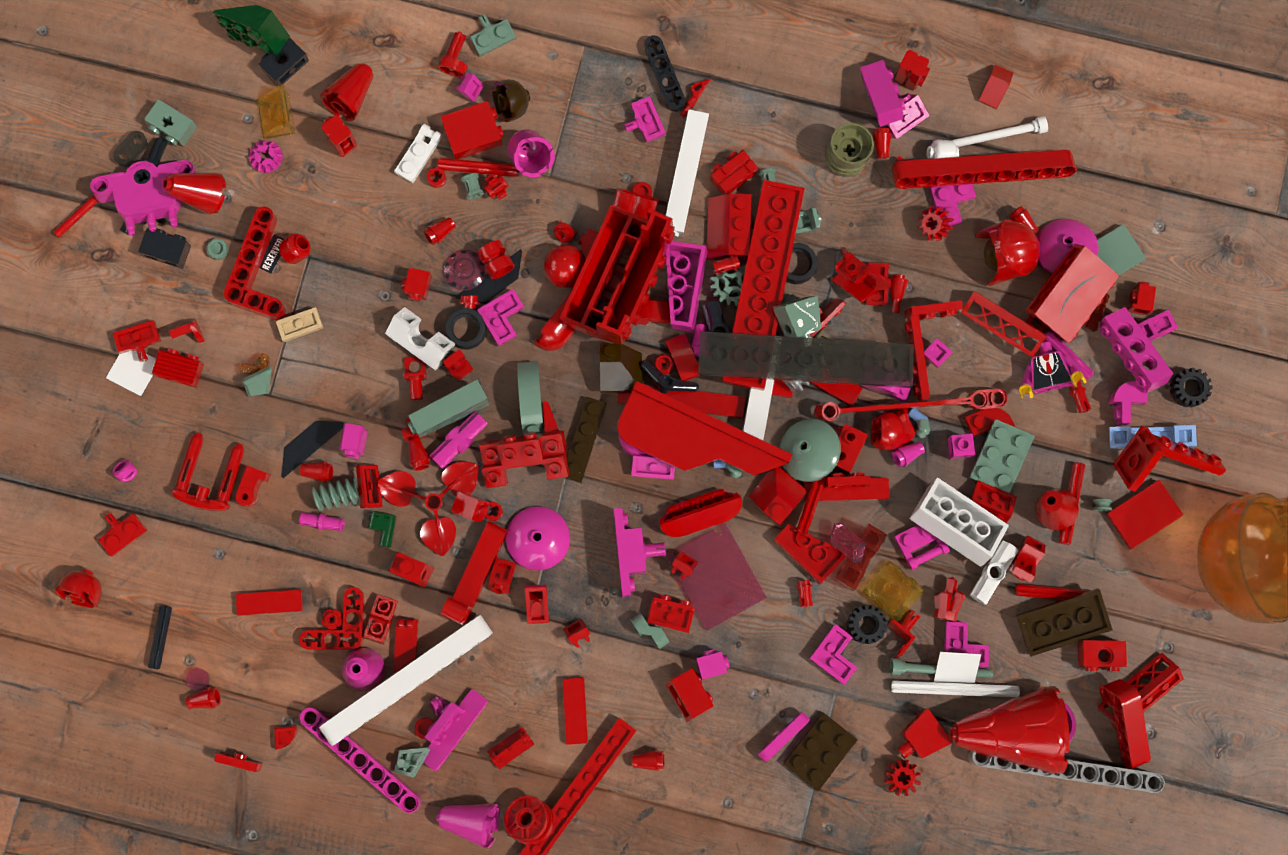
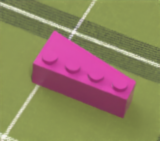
[666,241,708,333]

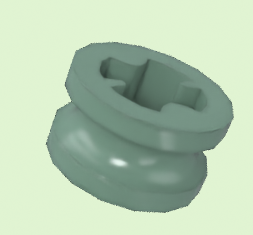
[1092,499,1112,511]

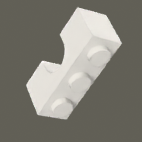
[385,307,455,370]

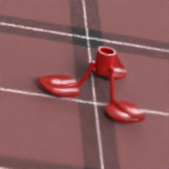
[378,462,479,556]

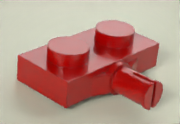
[113,320,161,362]
[98,512,148,557]

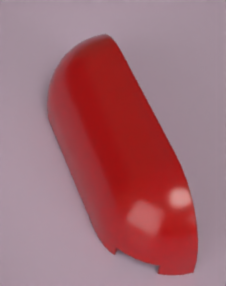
[534,292,576,351]
[659,489,742,537]

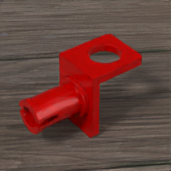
[403,356,427,401]
[887,609,920,658]

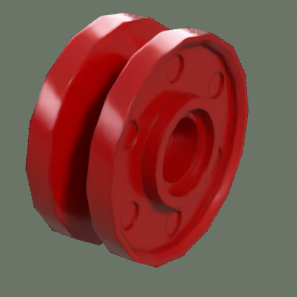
[504,795,554,846]

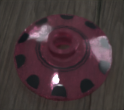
[444,250,486,291]

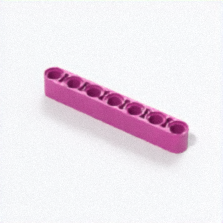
[300,707,422,813]

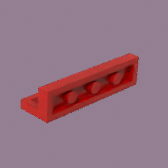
[961,291,1048,358]
[1097,653,1184,731]

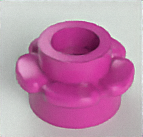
[429,695,447,717]

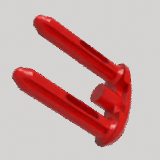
[170,432,244,512]

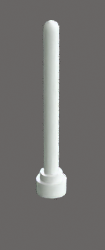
[951,116,1048,147]

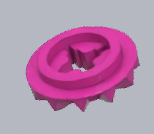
[249,140,283,173]

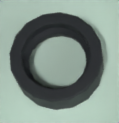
[786,243,817,285]
[446,308,486,350]

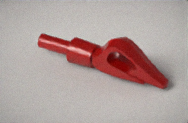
[680,79,712,118]

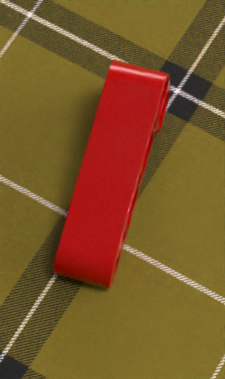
[1099,679,1151,769]

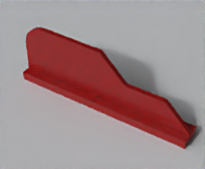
[618,381,793,476]

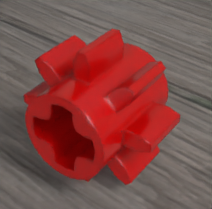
[483,173,509,201]

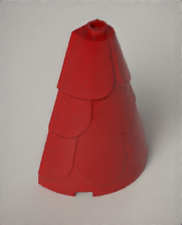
[950,686,1070,774]

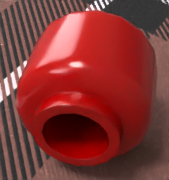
[279,233,311,264]

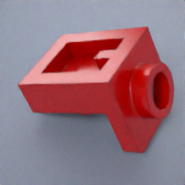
[443,349,474,382]
[488,558,517,595]

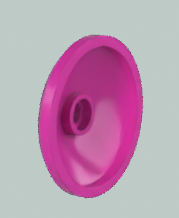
[1037,219,1099,274]
[506,506,570,571]

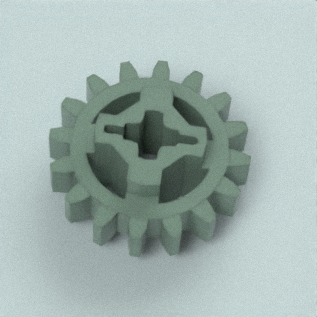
[710,265,746,307]

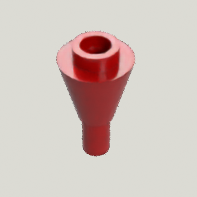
[889,274,909,313]

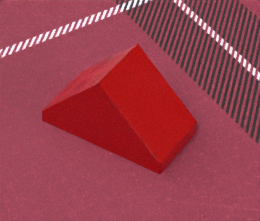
[978,65,1013,110]

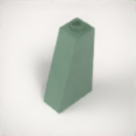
[407,380,489,437]

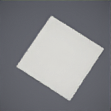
[106,351,156,396]
[934,652,981,684]

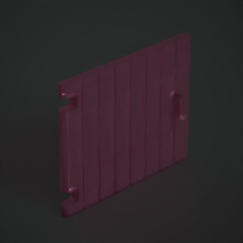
[666,523,767,631]

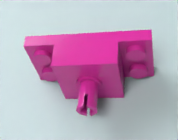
[614,508,666,598]

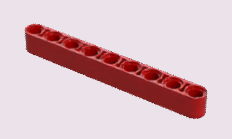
[892,150,1077,189]

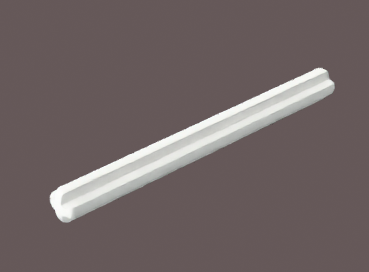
[891,681,1020,698]

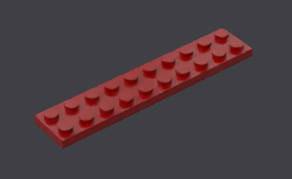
[722,180,805,391]

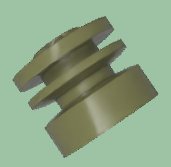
[825,123,874,177]

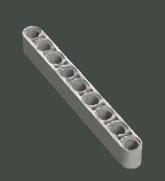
[968,751,1165,793]

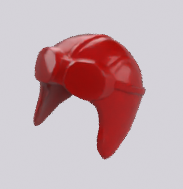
[974,219,1040,286]

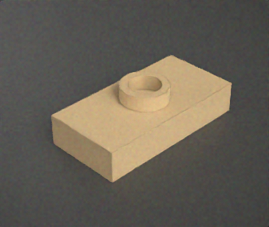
[276,307,324,342]

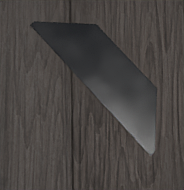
[456,249,522,303]
[282,421,344,478]

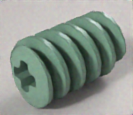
[312,477,359,512]

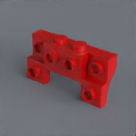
[479,430,569,488]

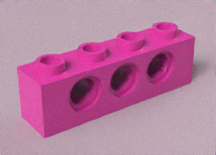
[1099,307,1173,393]

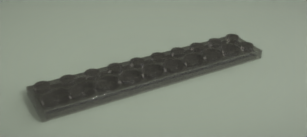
[698,331,914,388]

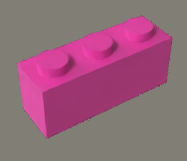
[860,60,906,127]

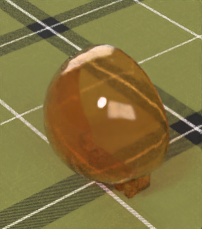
[1196,492,1288,624]

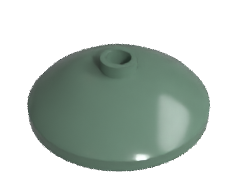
[779,419,841,482]

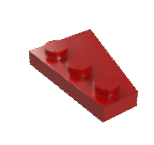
[773,524,849,585]

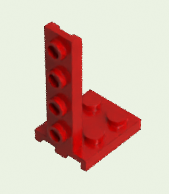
[904,300,963,401]
[1113,425,1226,492]

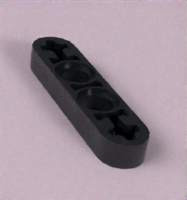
[644,35,685,112]

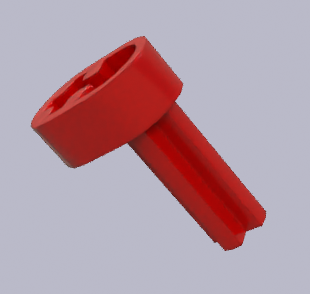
[438,31,468,78]

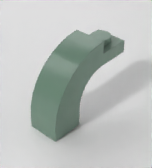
[517,361,544,434]

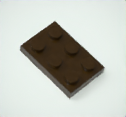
[783,712,858,791]

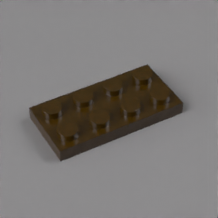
[1016,588,1113,657]

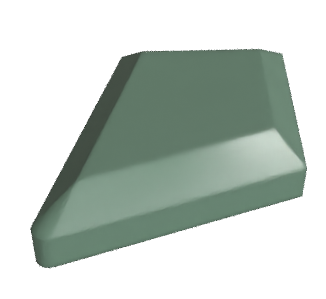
[243,366,272,397]
[394,748,430,777]

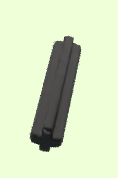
[148,605,172,670]

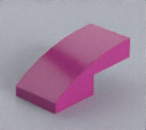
[1138,310,1178,342]

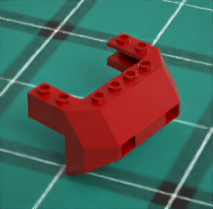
[559,205,675,345]

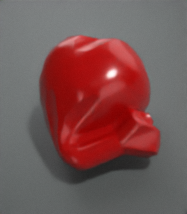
[871,409,915,450]

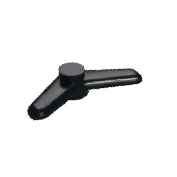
[640,360,699,394]

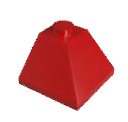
[748,467,808,525]

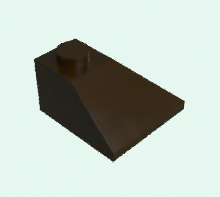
[600,343,642,393]

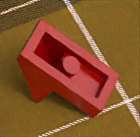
[525,585,549,624]

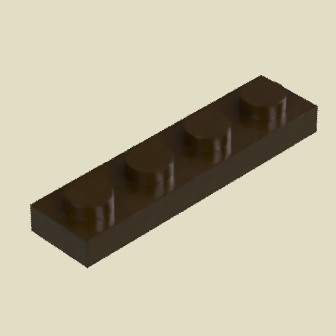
[564,397,607,484]

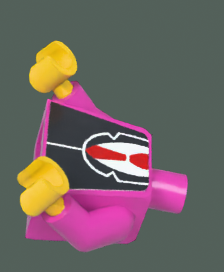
[1019,342,1086,399]

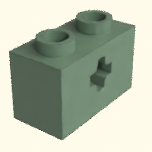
[144,99,197,147]

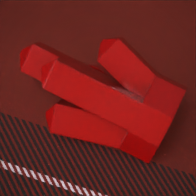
[934,577,966,622]

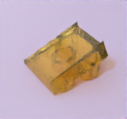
[862,561,924,622]

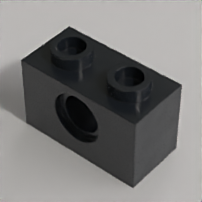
[259,38,309,88]

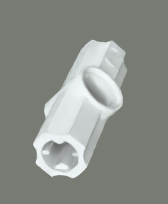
[970,541,1019,605]

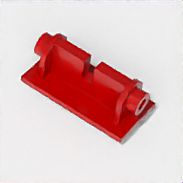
[487,726,535,769]

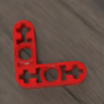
[299,587,364,650]

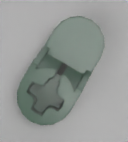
[630,613,670,649]

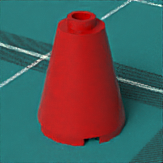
[320,63,374,121]
[162,173,226,214]
[1035,488,1079,531]

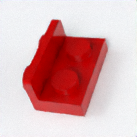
[970,480,1017,524]

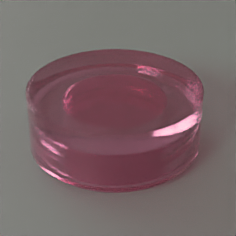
[186,668,210,690]

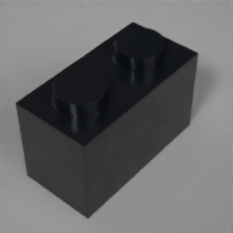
[138,228,191,269]

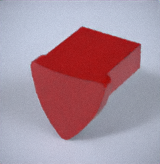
[169,319,205,343]

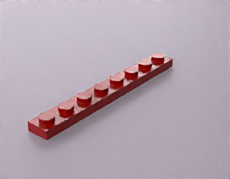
[519,717,637,855]

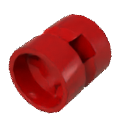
[477,240,515,279]

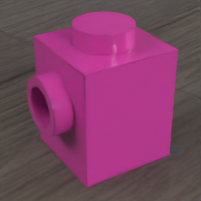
[696,649,730,680]

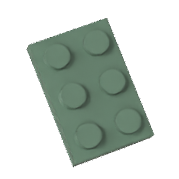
[969,419,1035,493]

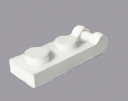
[394,124,443,184]

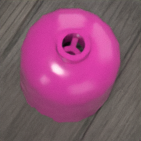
[508,129,555,178]

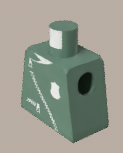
[773,295,821,348]

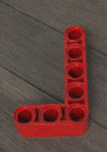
[224,206,286,321]
[441,521,508,626]

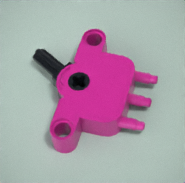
[90,137,196,236]

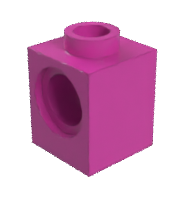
[947,434,975,460]

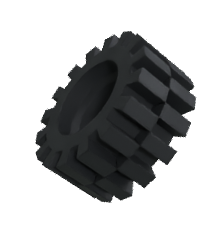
[1170,368,1213,408]
[847,605,888,644]

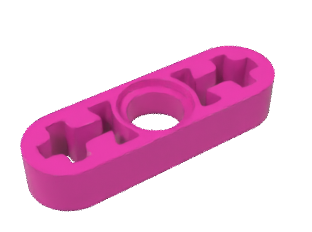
[757,711,810,762]

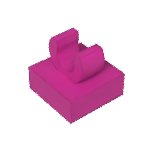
[456,73,484,102]
[924,338,952,368]

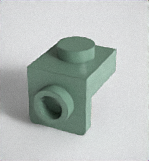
[796,207,821,235]

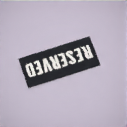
[259,234,284,274]

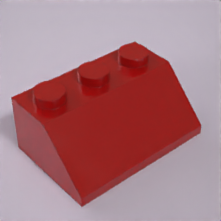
[707,193,751,261]

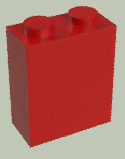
[441,101,504,159]

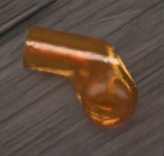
[240,353,270,375]

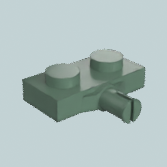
[470,14,516,57]

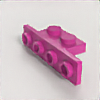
[423,689,488,771]

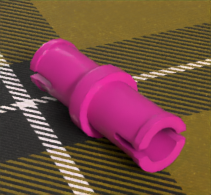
[299,512,345,532]

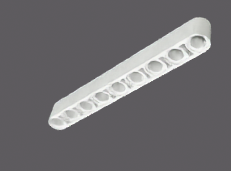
[319,615,493,746]

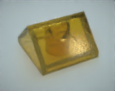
[257,85,295,139]

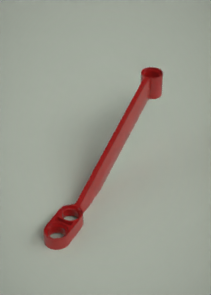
[814,389,1008,421]

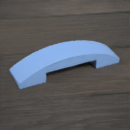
[1109,425,1197,449]

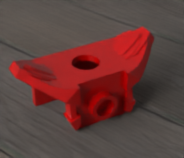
[832,247,891,303]

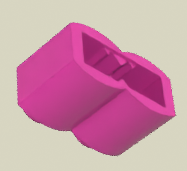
[339,423,368,460]

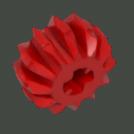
[917,206,954,241]
[884,759,921,796]

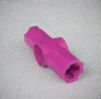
[429,411,488,469]

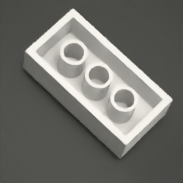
[909,477,1009,567]

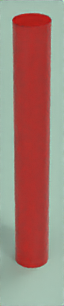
[53,190,101,238]

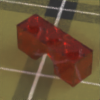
[834,524,888,591]

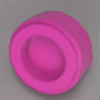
[112,459,137,482]

